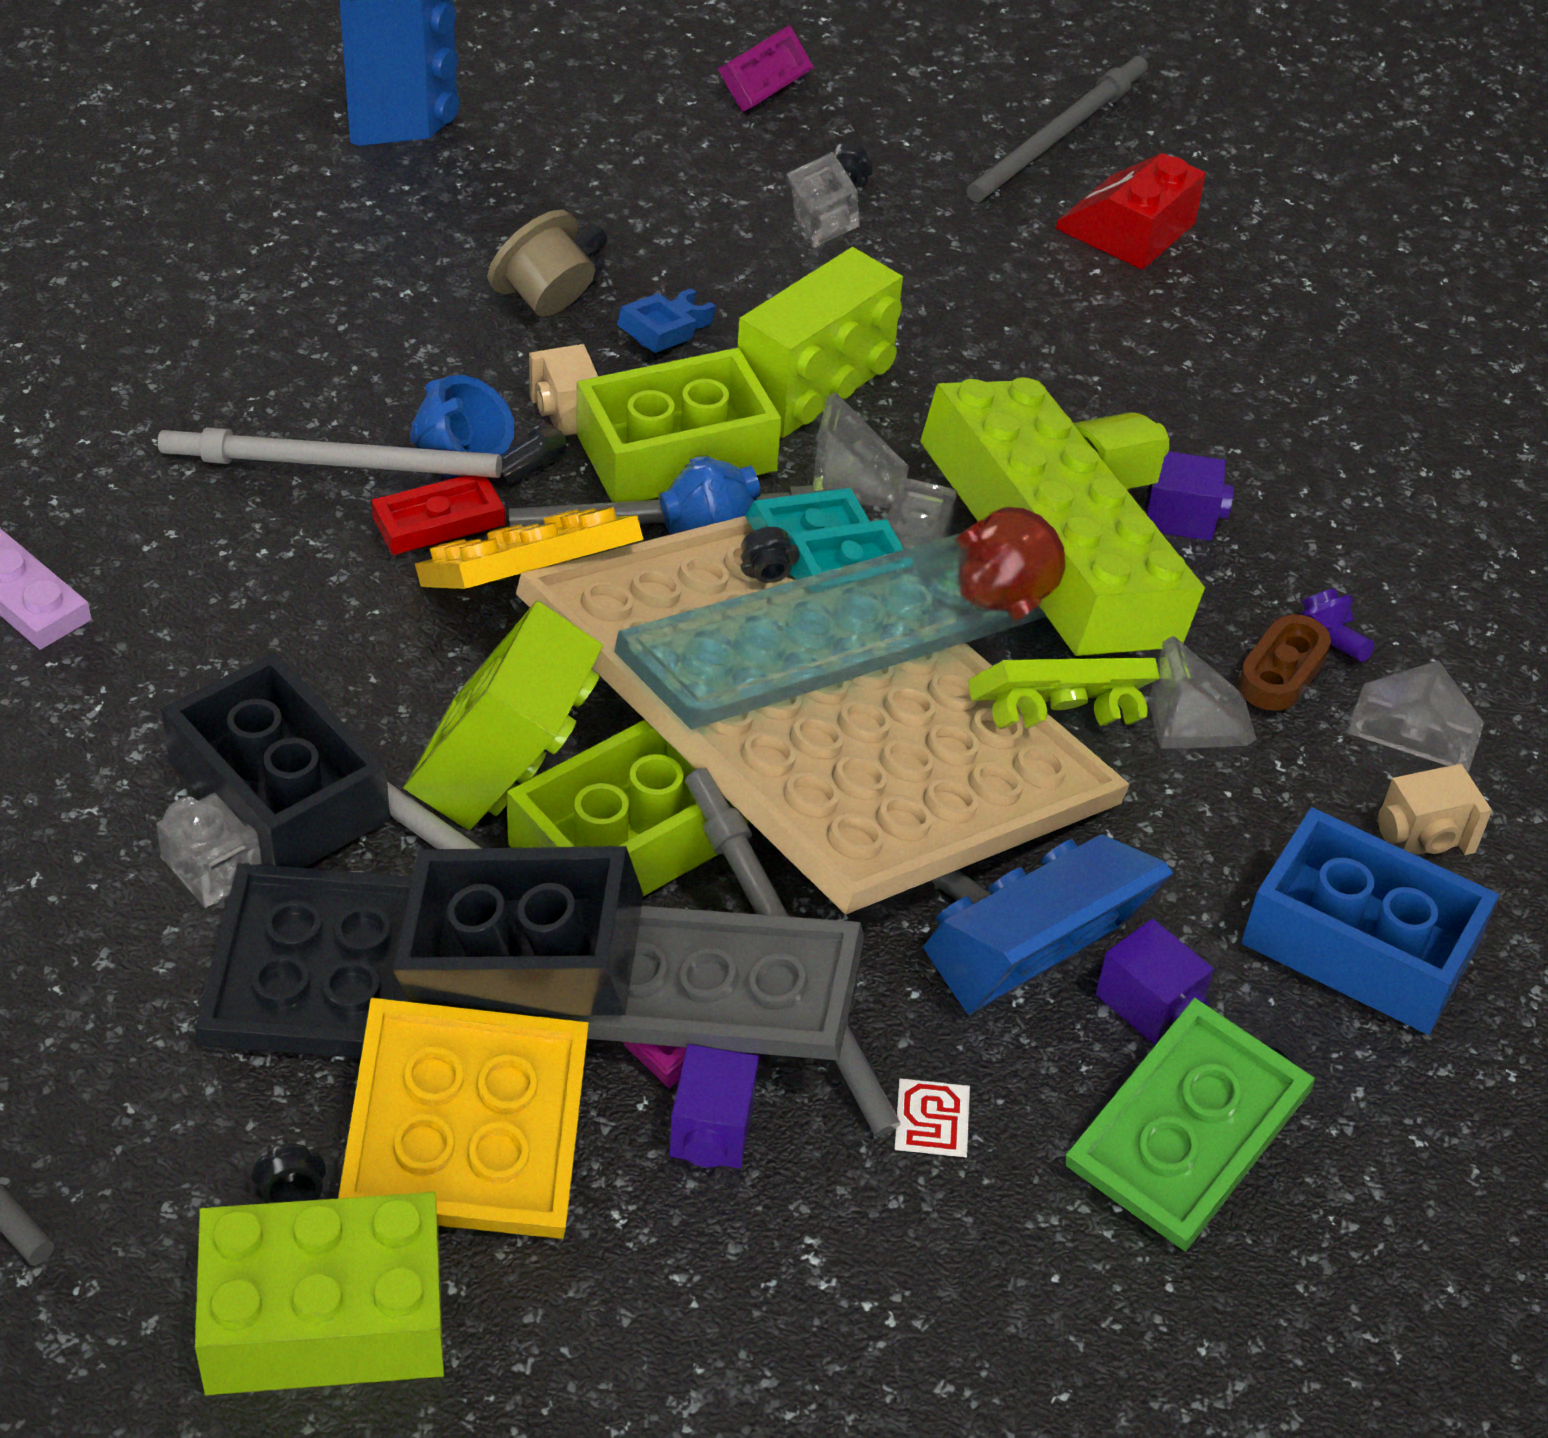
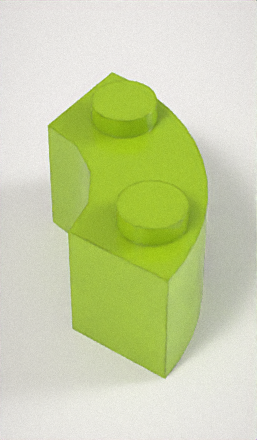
[1073,412,1169,489]

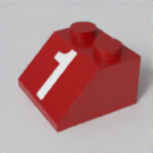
[1056,153,1206,270]

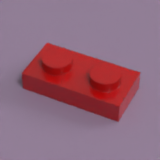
[371,475,505,555]

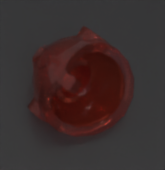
[954,507,1066,622]

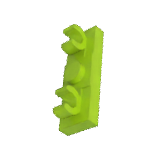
[968,658,1160,729]

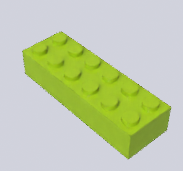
[920,377,1205,656]

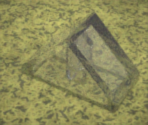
[813,392,909,509]
[1149,636,1257,749]
[1347,660,1484,772]

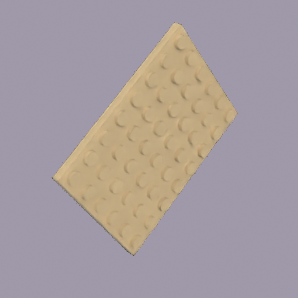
[516,516,1130,915]

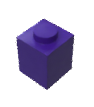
[1145,451,1234,541]
[1095,918,1214,1045]
[670,1044,759,1169]

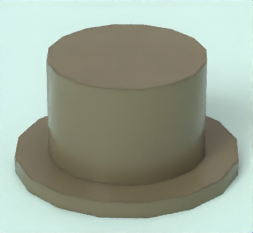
[487,209,595,317]

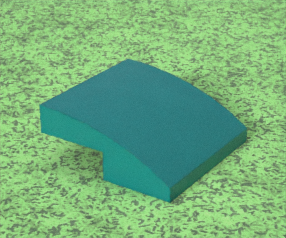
[745,488,914,589]

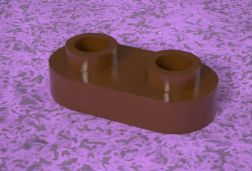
[1238,614,1331,711]

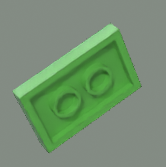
[1066,998,1315,1252]

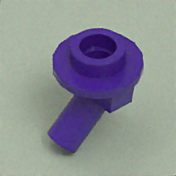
[1298,588,1374,662]

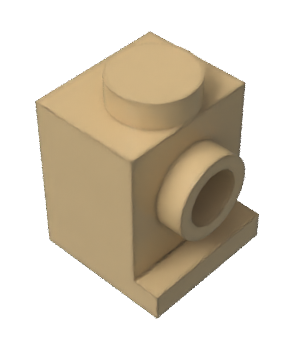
[529,344,598,436]
[1378,763,1492,855]

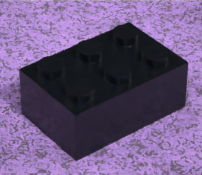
[161,652,390,868]
[393,846,644,1016]

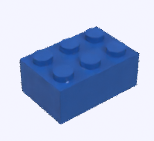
[1241,807,1500,1035]

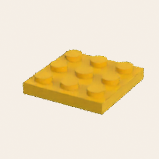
[415,507,643,589]
[338,998,589,1239]

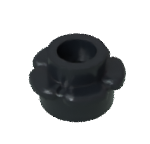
[822,143,873,191]
[740,527,800,583]
[251,1144,326,1204]

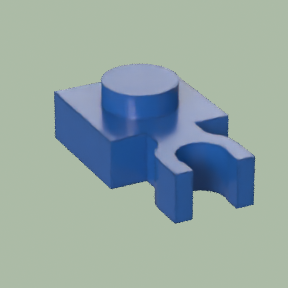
[617,288,716,353]

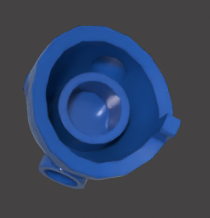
[410,375,514,478]
[659,456,761,535]

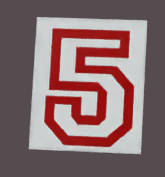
[895,1078,970,1158]

